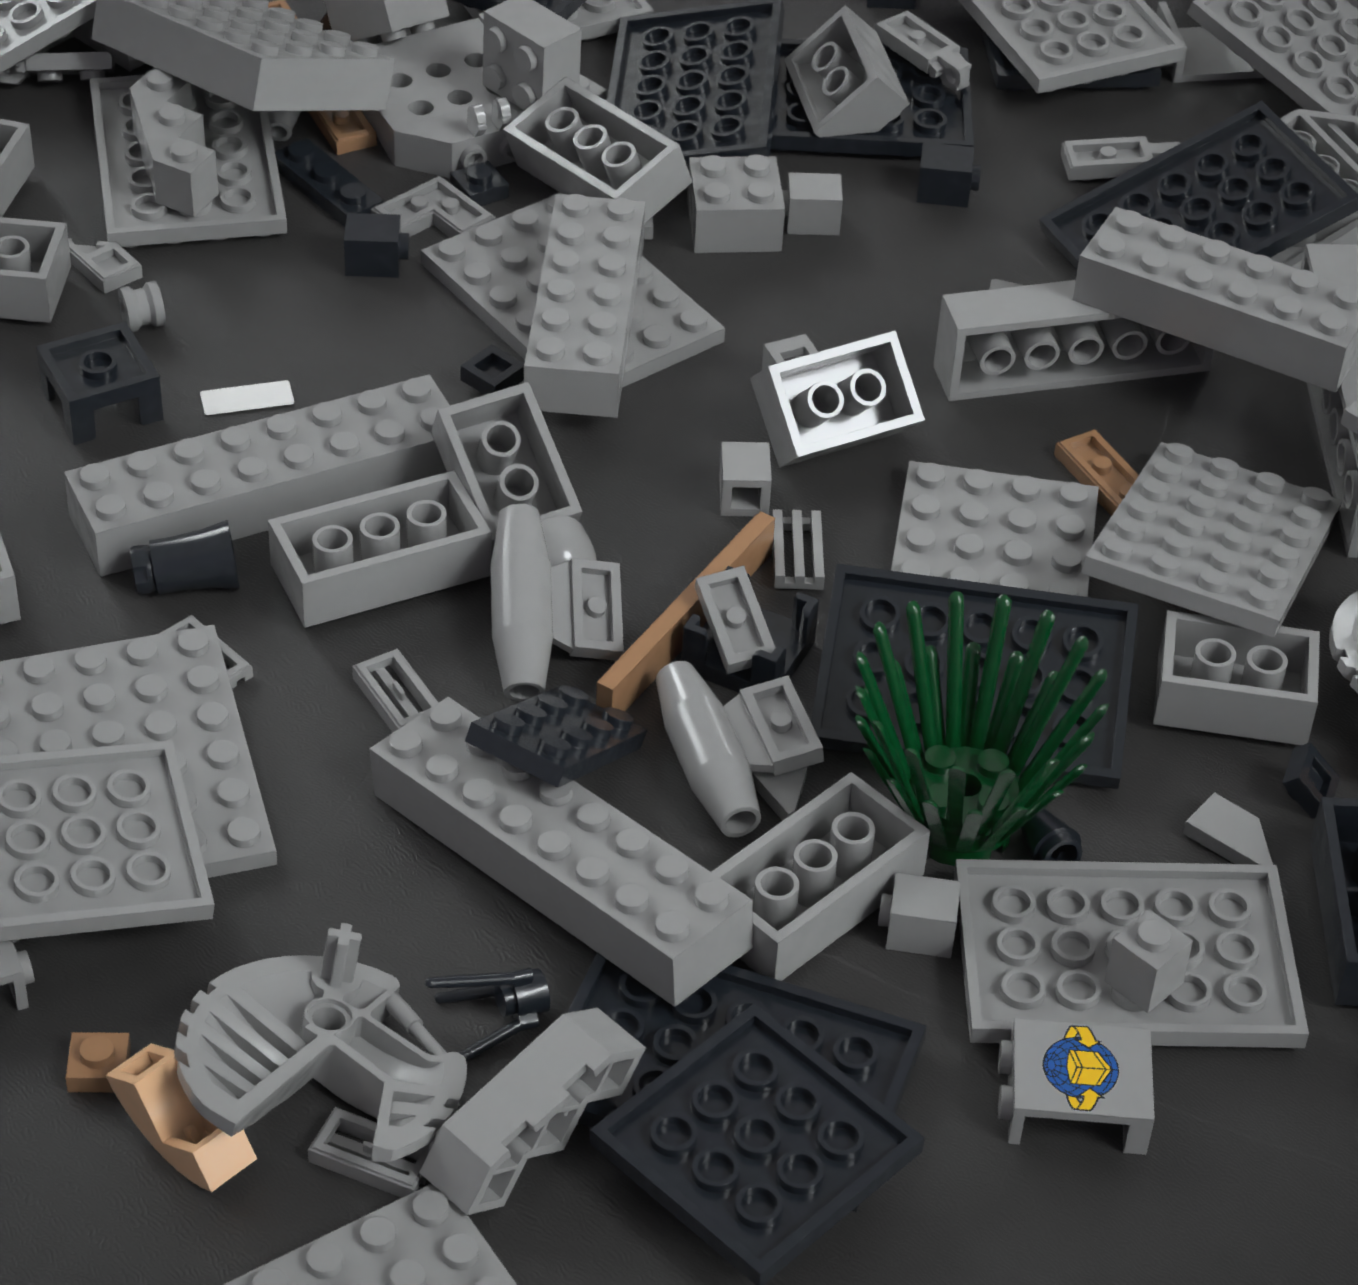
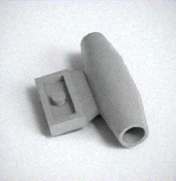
[490,504,624,701]
[656,661,824,837]

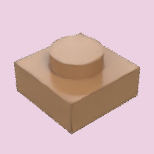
[66,1032,131,1093]

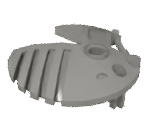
[174,923,467,1162]

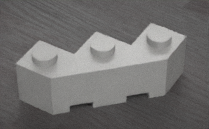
[130,67,218,217]
[419,1008,646,1215]

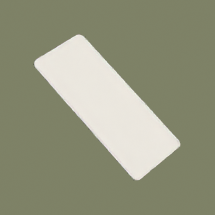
[200,380,294,415]

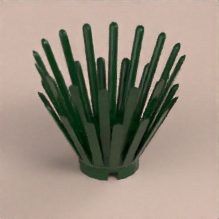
[855,591,1109,866]

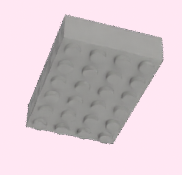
[91,0,395,111]

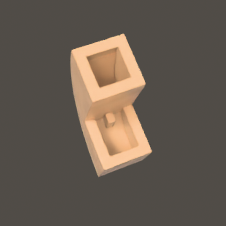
[105,1043,257,1192]

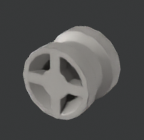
[118,281,166,332]

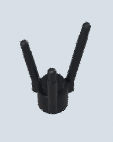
[425,968,550,1061]

